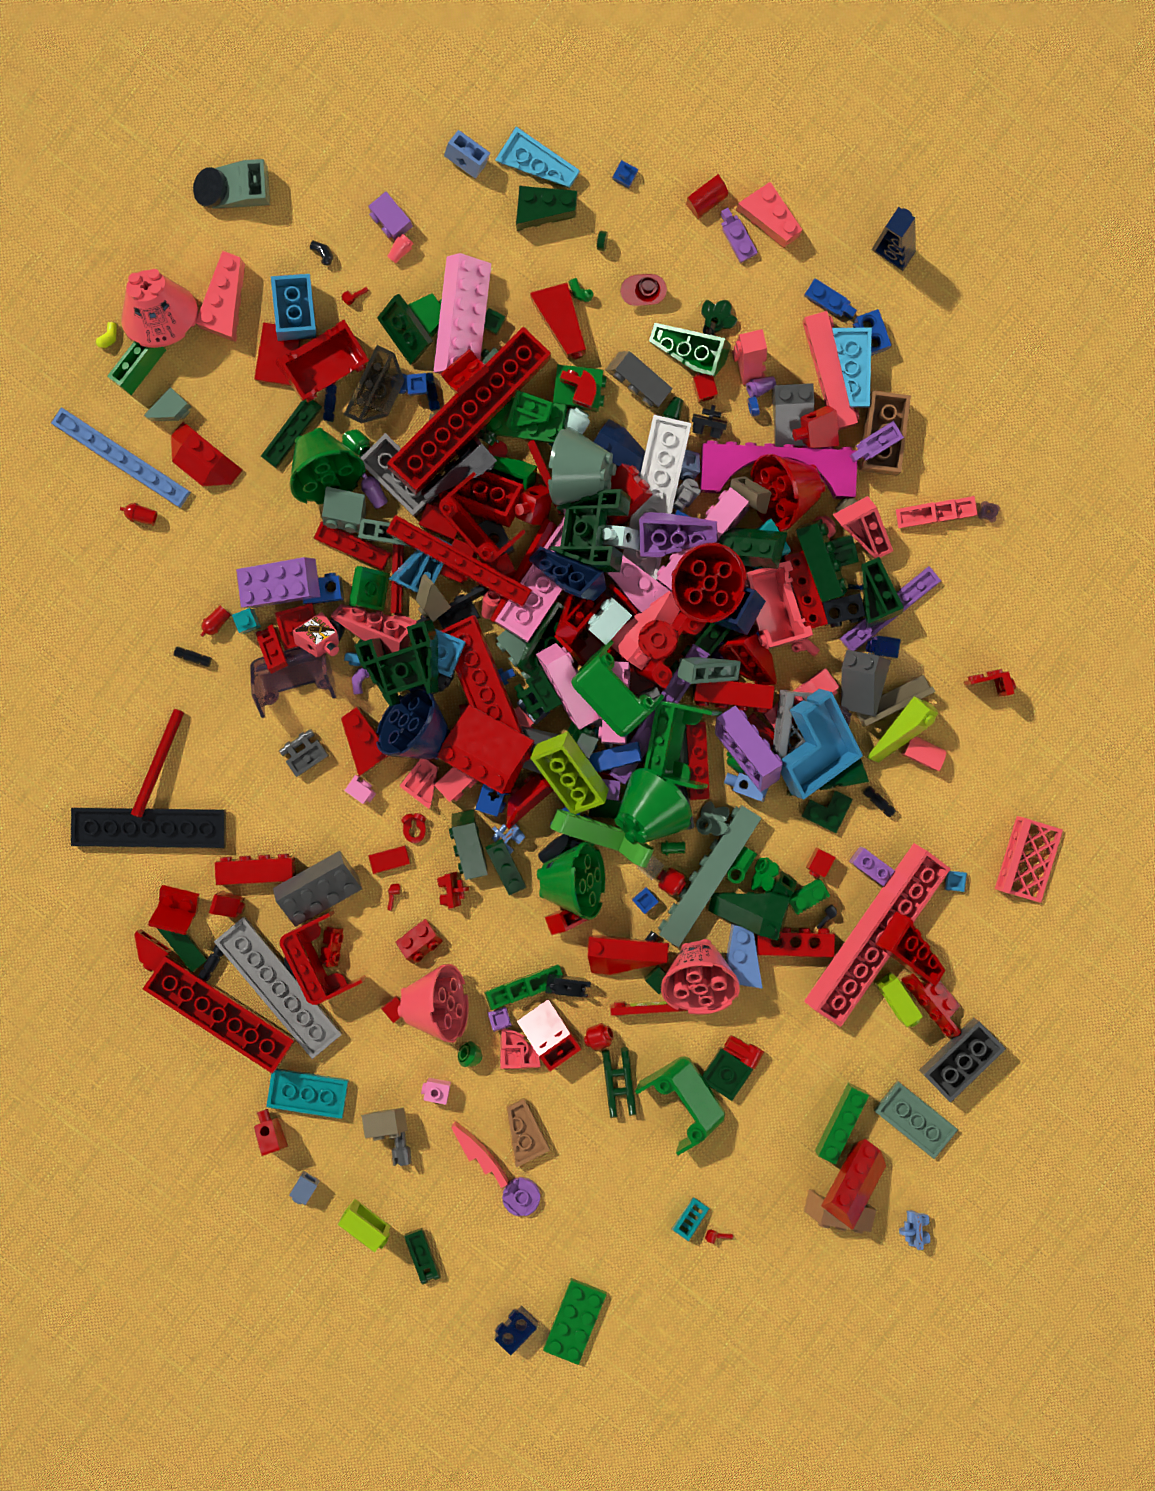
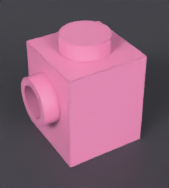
[421,1078,451,1105]

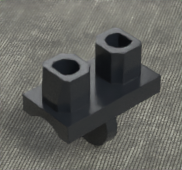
[692,405,727,439]

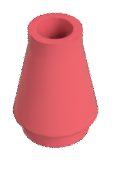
[387,234,414,263]
[481,590,501,619]

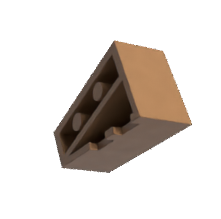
[804,1189,876,1234]

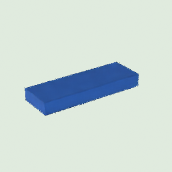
[588,742,643,773]

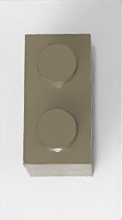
[361,1107,408,1141]

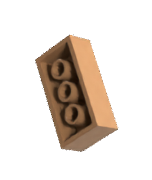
[859,390,911,476]

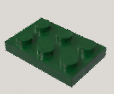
[377,294,433,365]

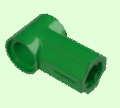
[725,846,757,884]

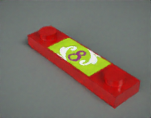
[610,1001,688,1016]

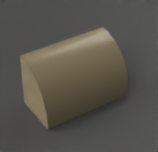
[730,476,772,514]

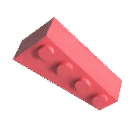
[195,251,245,342]

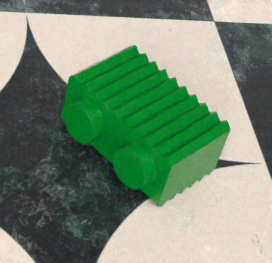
[789,879,830,915]

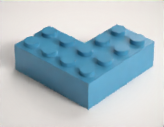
[781,689,863,800]

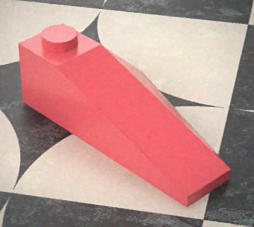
[611,591,680,670]
[331,604,417,655]

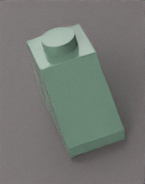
[144,387,191,421]

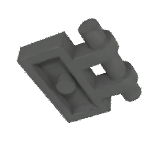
[279,729,329,777]

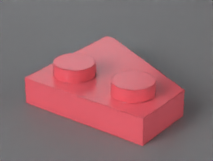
[400,759,439,809]

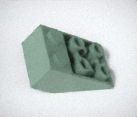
[212,159,270,209]

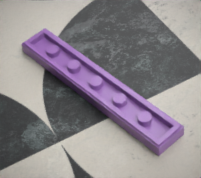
[839,566,941,651]

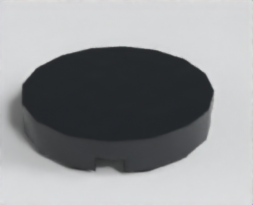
[193,167,227,208]

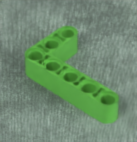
[550,809,654,868]

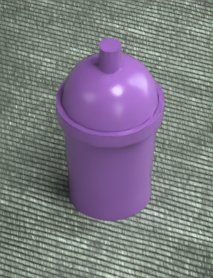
[361,473,388,508]

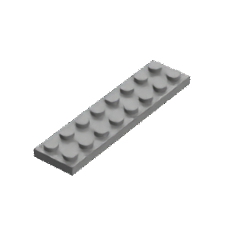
[214,916,343,1059]

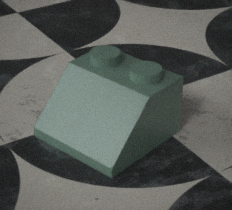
[322,487,366,533]

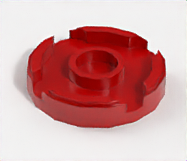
[638,620,678,660]

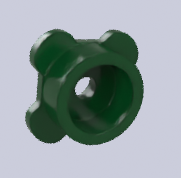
[480,429,500,446]

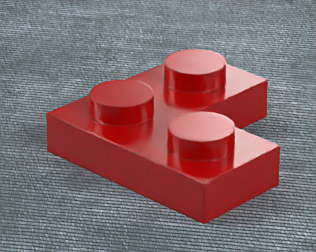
[275,603,316,650]

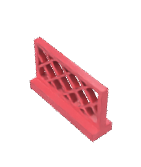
[995,816,1063,903]

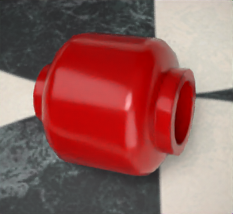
[657,867,686,896]
[584,1023,614,1051]

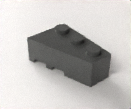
[605,351,673,407]

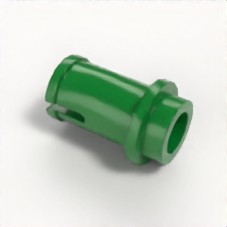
[661,840,685,856]

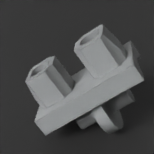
[673,479,701,512]

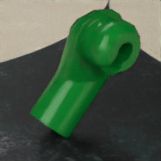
[568,278,594,302]

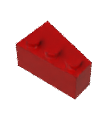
[555,593,608,645]
[341,707,389,776]

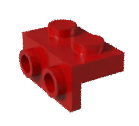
[395,919,443,964]

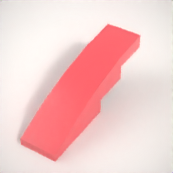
[896,496,978,529]
[451,1122,509,1188]

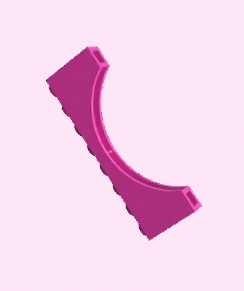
[700,441,857,499]

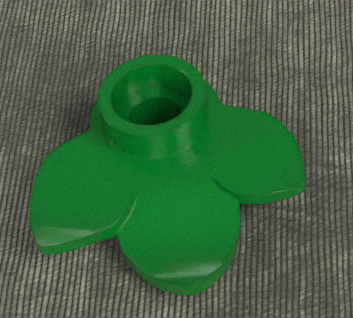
[751,857,779,892]

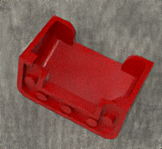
[276,319,369,402]
[634,611,707,690]

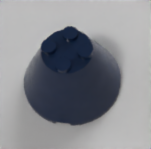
[376,686,450,760]

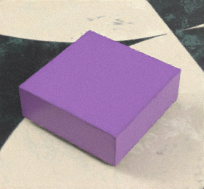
[488,1007,512,1032]

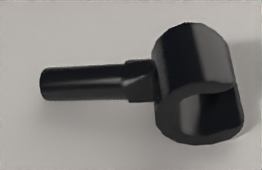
[703,322,716,336]
[817,904,837,928]

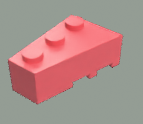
[833,496,893,558]

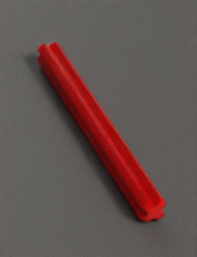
[131,709,184,818]

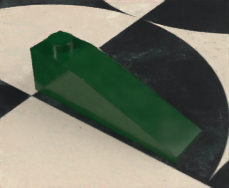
[787,758,869,796]

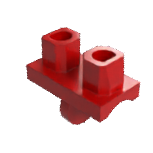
[437,871,469,909]

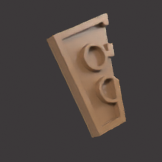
[507,1098,550,1167]

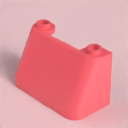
[744,561,813,649]

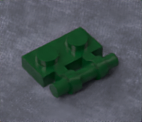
[514,670,562,720]

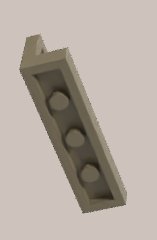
[855,675,935,726]

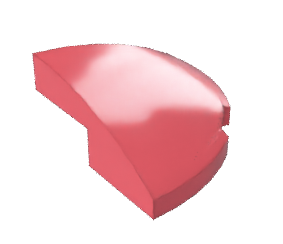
[500,1029,541,1069]

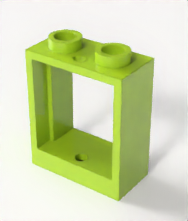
[874,972,923,1027]
[338,1198,391,1253]

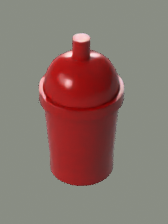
[120,503,157,526]
[200,605,231,637]

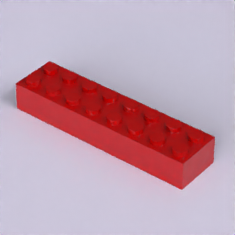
[143,956,296,1074]

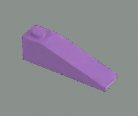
[639,512,717,557]

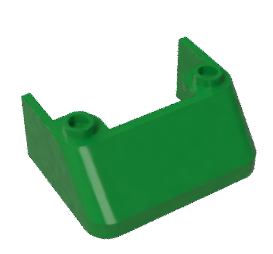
[571,639,664,737]
[644,701,722,789]
[635,1056,725,1156]

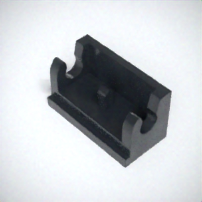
[545,974,591,998]

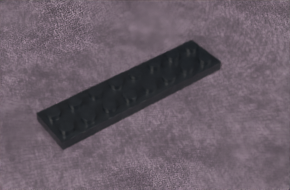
[71,807,226,848]

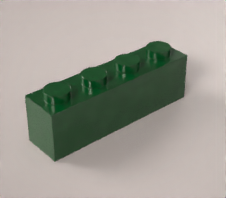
[796,519,848,602]

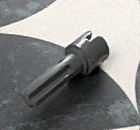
[391,1132,412,1166]

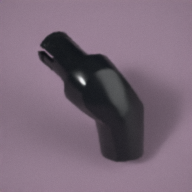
[538,834,581,864]

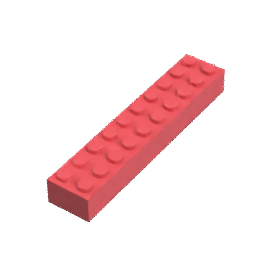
[804,843,951,1027]

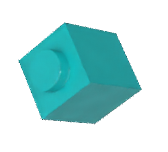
[232,608,261,634]

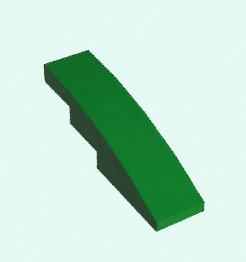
[484,964,563,1010]

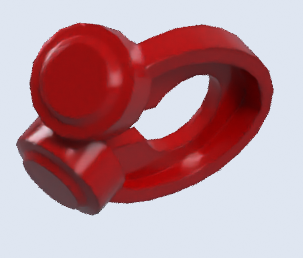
[401,813,426,843]

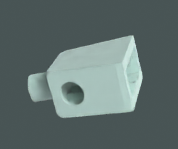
[602,525,640,550]

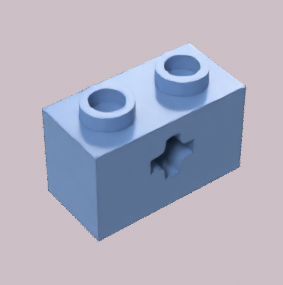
[444,130,490,179]

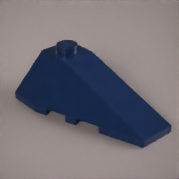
[529,547,606,601]

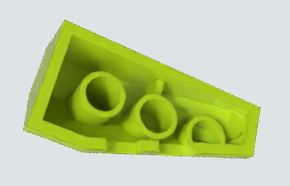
[867,696,939,763]

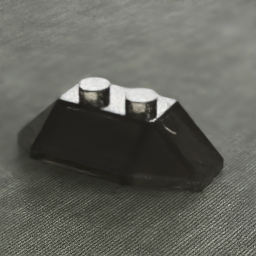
[344,345,405,424]

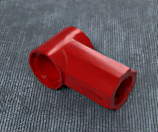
[723,1035,764,1069]

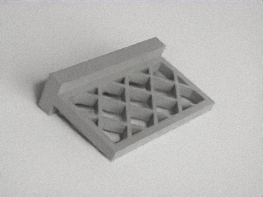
[772,690,813,759]

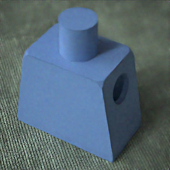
[724,773,769,802]

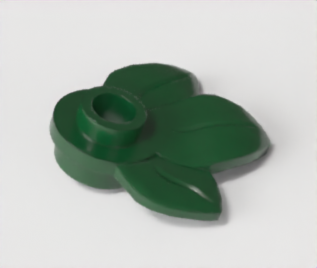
[701,300,738,333]

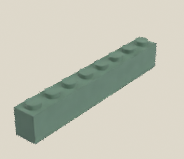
[658,805,761,948]

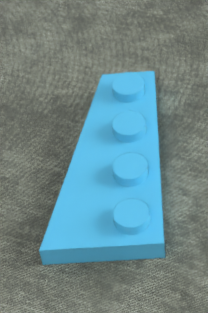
[495,127,580,188]
[832,328,872,407]

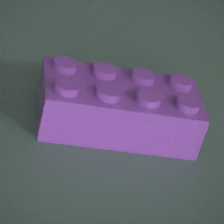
[236,557,320,608]
[715,705,782,792]

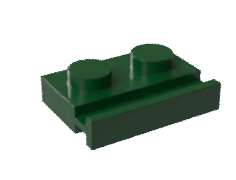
[829,534,859,567]

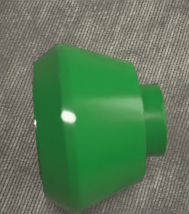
[458,1041,482,1067]

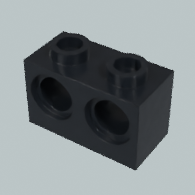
[822,593,866,628]

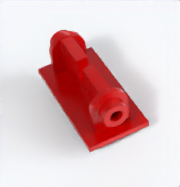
[320,926,344,967]

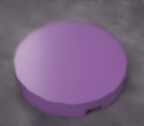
[502,1177,540,1216]

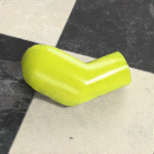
[96,322,117,348]

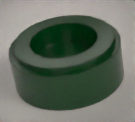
[597,231,608,251]

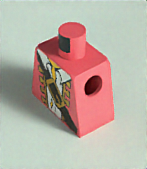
[293,612,339,657]

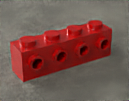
[780,551,828,629]

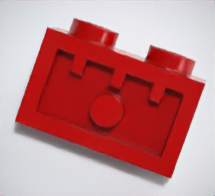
[441,349,490,396]

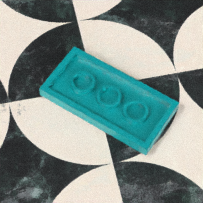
[266,1068,349,1119]

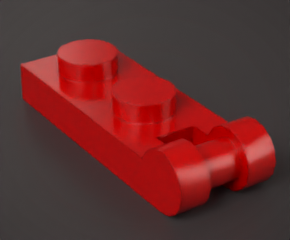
[255,624,289,674]

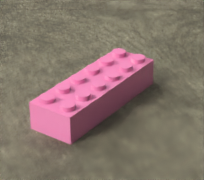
[433,253,491,374]
[657,487,749,592]

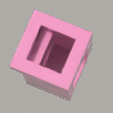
[344,775,376,804]

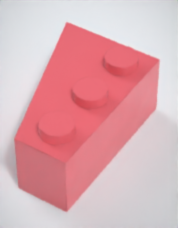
[736,182,802,248]
[732,329,767,385]

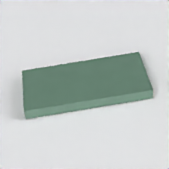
[874,1081,958,1159]

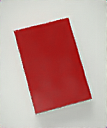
[254,322,301,386]

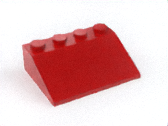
[437,705,535,794]

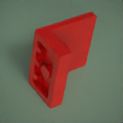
[148,885,200,935]

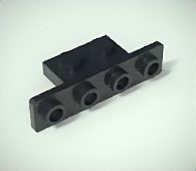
[416,585,489,629]

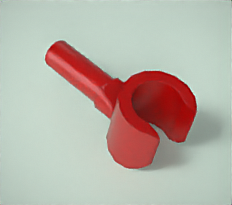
[341,287,369,305]
[387,884,400,911]
[705,1229,733,1244]

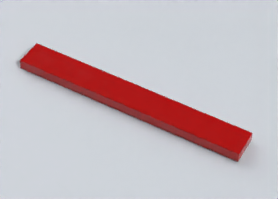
[386,515,532,608]

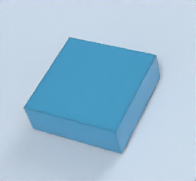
[944,871,967,892]

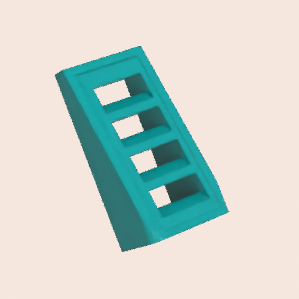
[671,1197,710,1241]

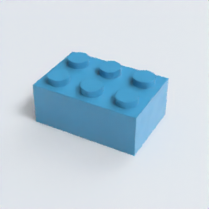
[271,274,317,341]

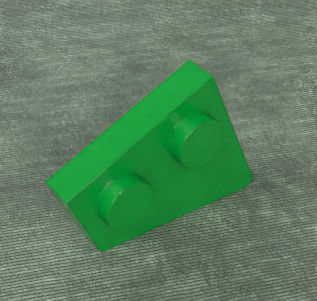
[506,390,554,427]

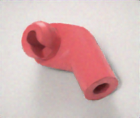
[791,639,820,657]

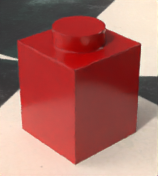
[692,373,718,403]
[806,847,836,879]

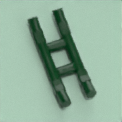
[602,1047,637,1118]

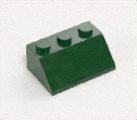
[719,527,787,569]

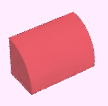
[901,736,946,771]

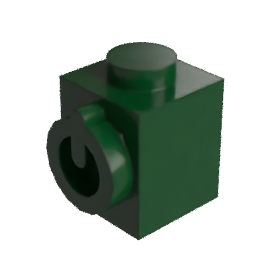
[770,871,797,897]

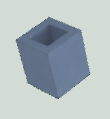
[289,1171,320,1205]

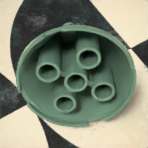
[548,427,616,506]

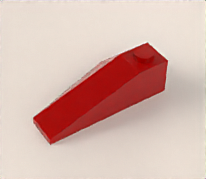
[587,934,669,975]

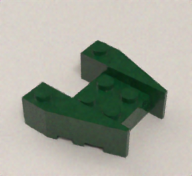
[551,489,631,572]
[354,620,438,706]

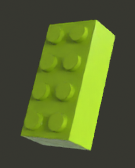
[531,732,609,814]

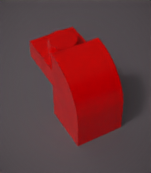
[560,370,596,410]

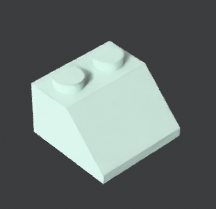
[586,597,632,645]

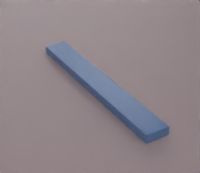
[51,407,191,508]

